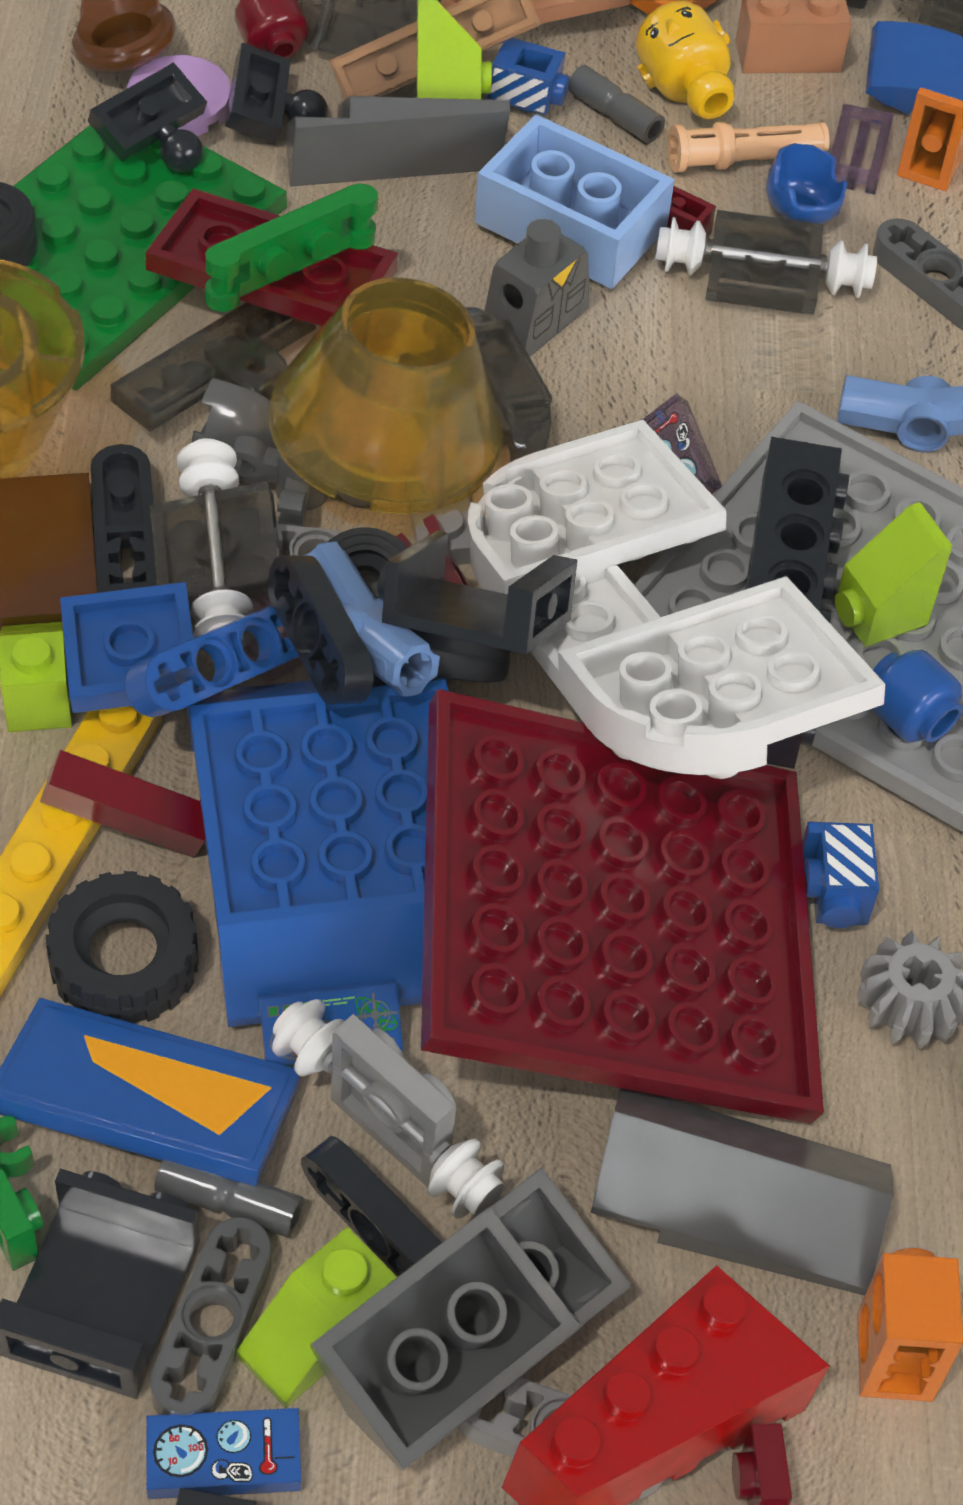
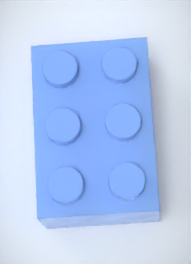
[474,114,675,289]

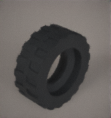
[46,871,199,1024]

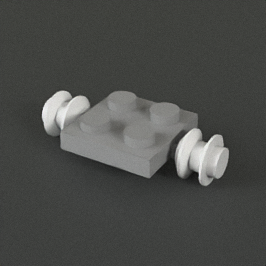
[272,999,505,1219]

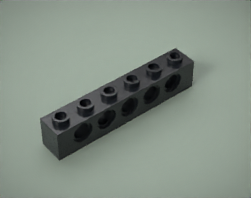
[745,437,850,769]

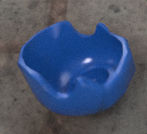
[766,143,848,226]

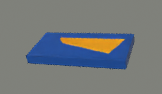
[0,998,301,1187]

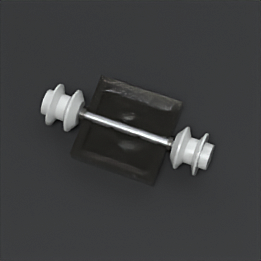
[656,210,877,315]
[150,438,281,647]

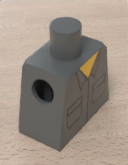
[480,219,589,363]

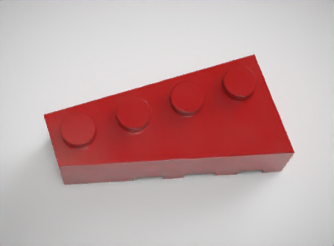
[501,1265,830,1505]

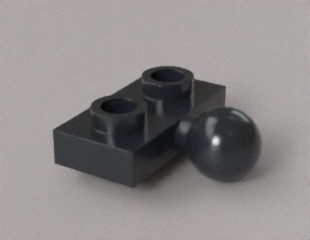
[225,42,328,144]
[87,62,208,173]

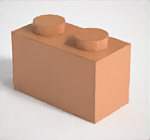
[735,0,852,74]

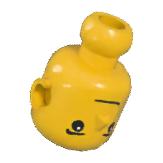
[635,1,735,119]

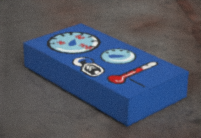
[146,1408,301,1499]

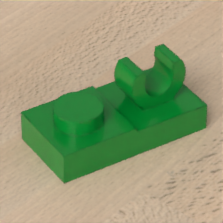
[0,1116,44,1271]

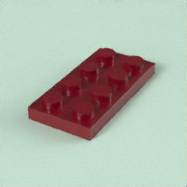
[145,188,398,337]

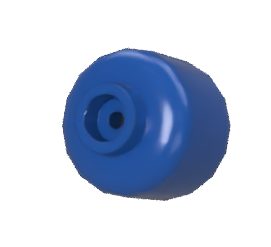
[871,649,963,743]

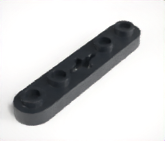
[91,444,159,593]

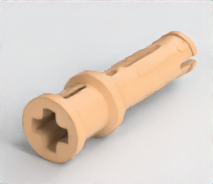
[667,122,829,173]

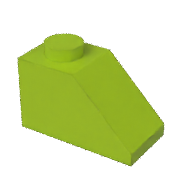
[417,0,492,100]
[835,502,953,647]
[0,622,72,733]
[236,1227,397,1408]

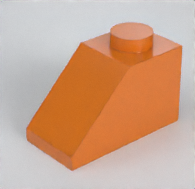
[897,87,963,192]

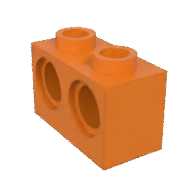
[857,1248,963,1402]

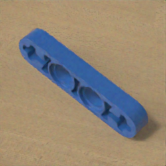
[125,605,299,718]

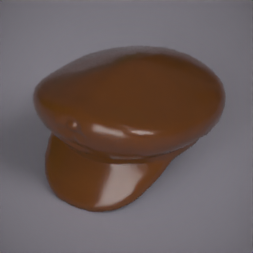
[72,0,176,72]

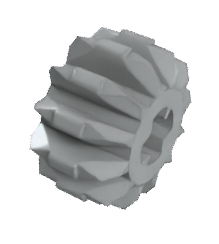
[857,930,963,1050]

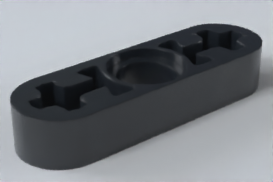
[268,555,374,705]
[301,1136,442,1277]

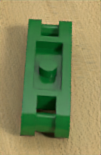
[205,183,379,312]

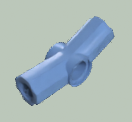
[837,375,963,452]
[306,541,440,697]

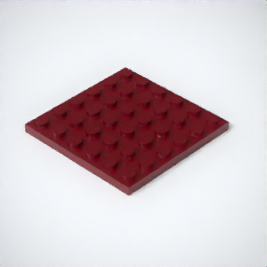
[421,689,824,1124]

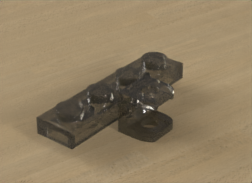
[110,302,316,432]

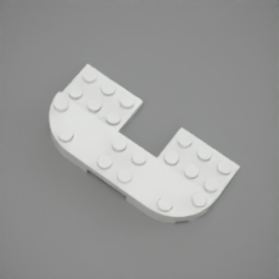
[468,420,885,779]

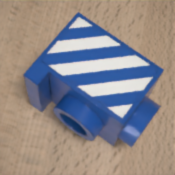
[487,38,570,115]
[802,822,879,928]

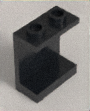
[377,531,578,654]
[0,1168,200,1400]

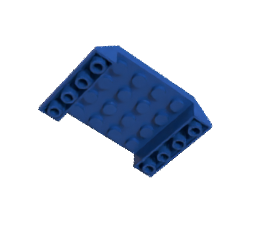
[186,674,448,1027]

